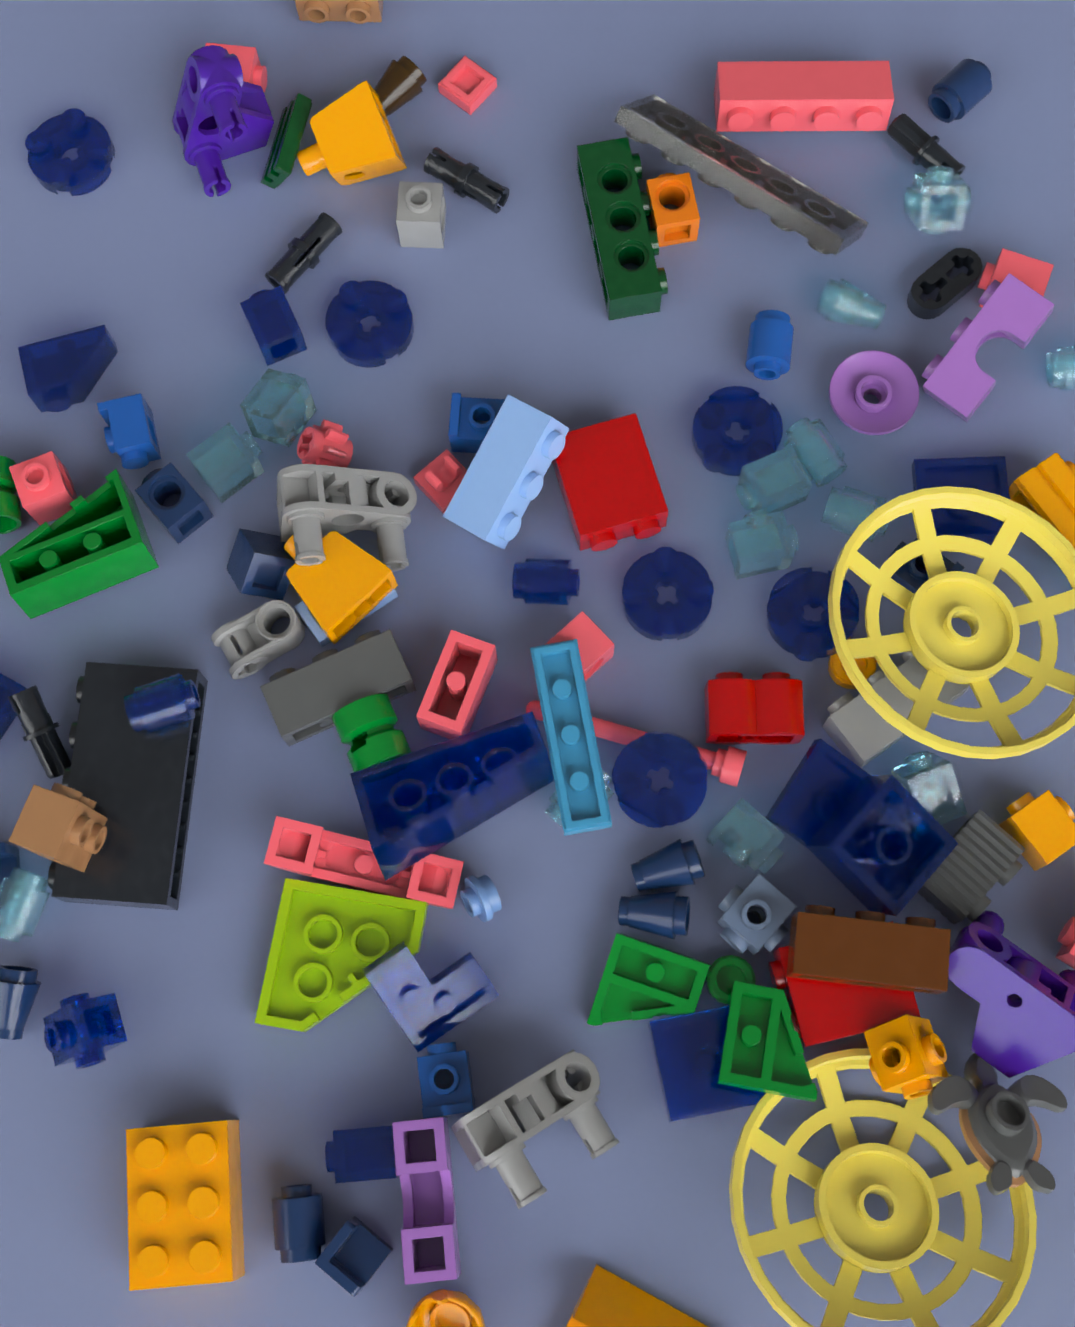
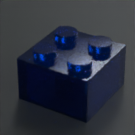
[805,774,959,916]

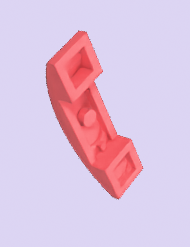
[264,816,464,909]

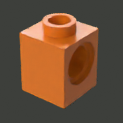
[646,172,700,247]

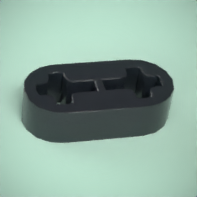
[907,248,983,320]

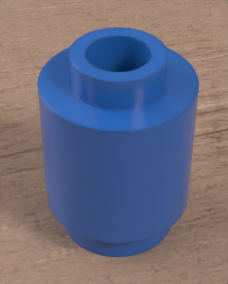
[746,310,794,380]

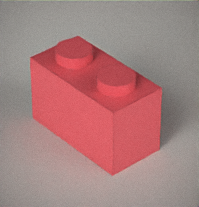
[416,630,498,744]

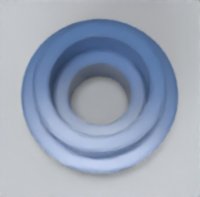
[460,875,502,922]

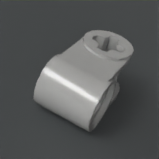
[211,600,305,679]

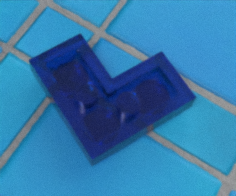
[362,941,500,1053]

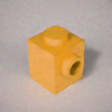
[999,790,1075,871]

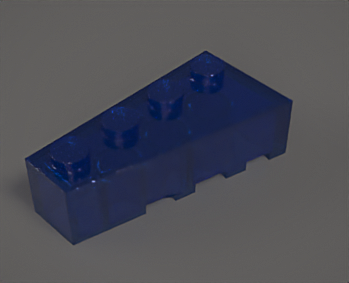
[350,712,554,881]

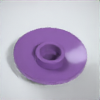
[829,350,919,435]

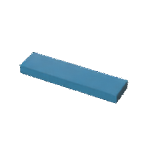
[530,639,612,836]

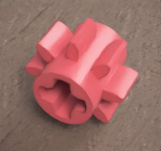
[297,419,353,467]

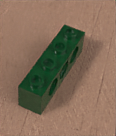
[577,137,668,321]

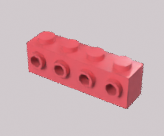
[714,61,894,132]

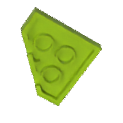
[255,878,428,1033]

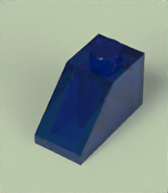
[18,325,118,413]

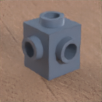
[717,873,797,955]

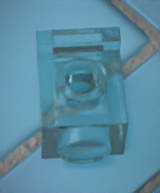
[706,798,786,874]

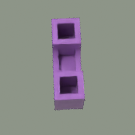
[922,273,1055,422]
[392,1117,461,1285]

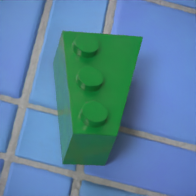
[0,469,159,619]

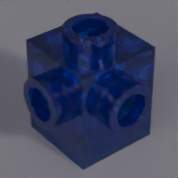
[43,993,127,1069]

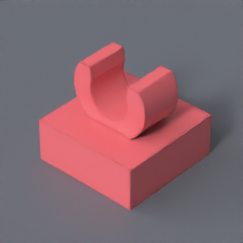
[413,449,467,514]

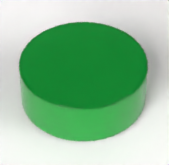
[705,955,756,1006]

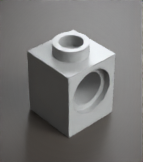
[396,181,447,249]

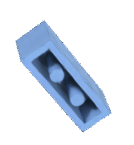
[442,394,569,549]

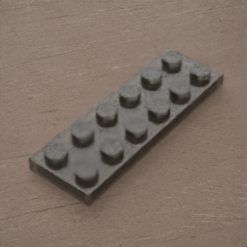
[614,94,869,256]

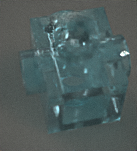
[904,166,971,234]

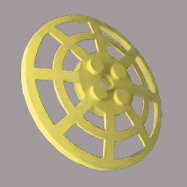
[828,486,1075,759]
[729,1048,1037,1327]

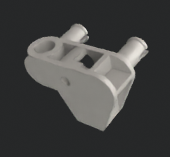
[276,464,417,571]
[451,1049,619,1209]

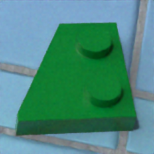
[587,932,710,1026]
[718,981,818,1102]

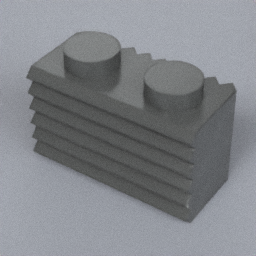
[910,809,1025,924]

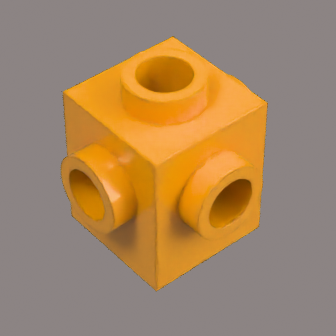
[863,1015,949,1099]

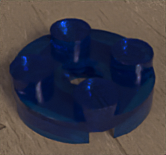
[25,108,115,196]
[325,280,414,368]
[692,386,783,476]
[621,547,714,641]
[766,567,860,662]
[612,731,708,828]

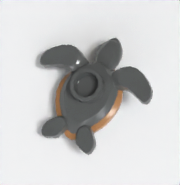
[928,1053,1068,1196]

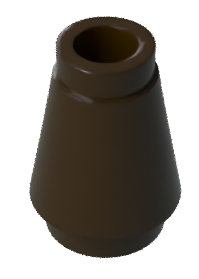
[374,55,427,116]

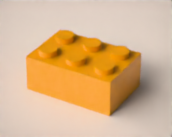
[126,1120,245,1291]

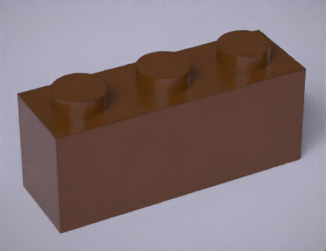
[787,905,951,995]

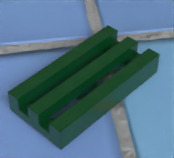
[261,93,312,189]

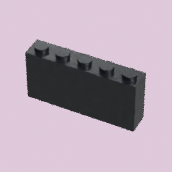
[48,662,208,910]

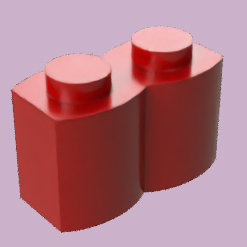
[704,672,805,745]

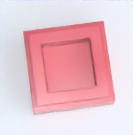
[438,56,497,115]

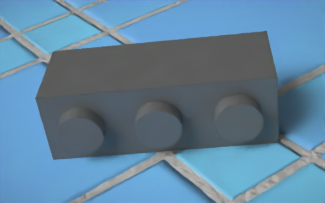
[260,629,416,746]

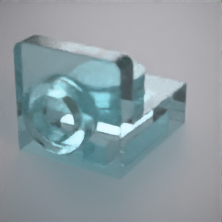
[891,751,968,832]

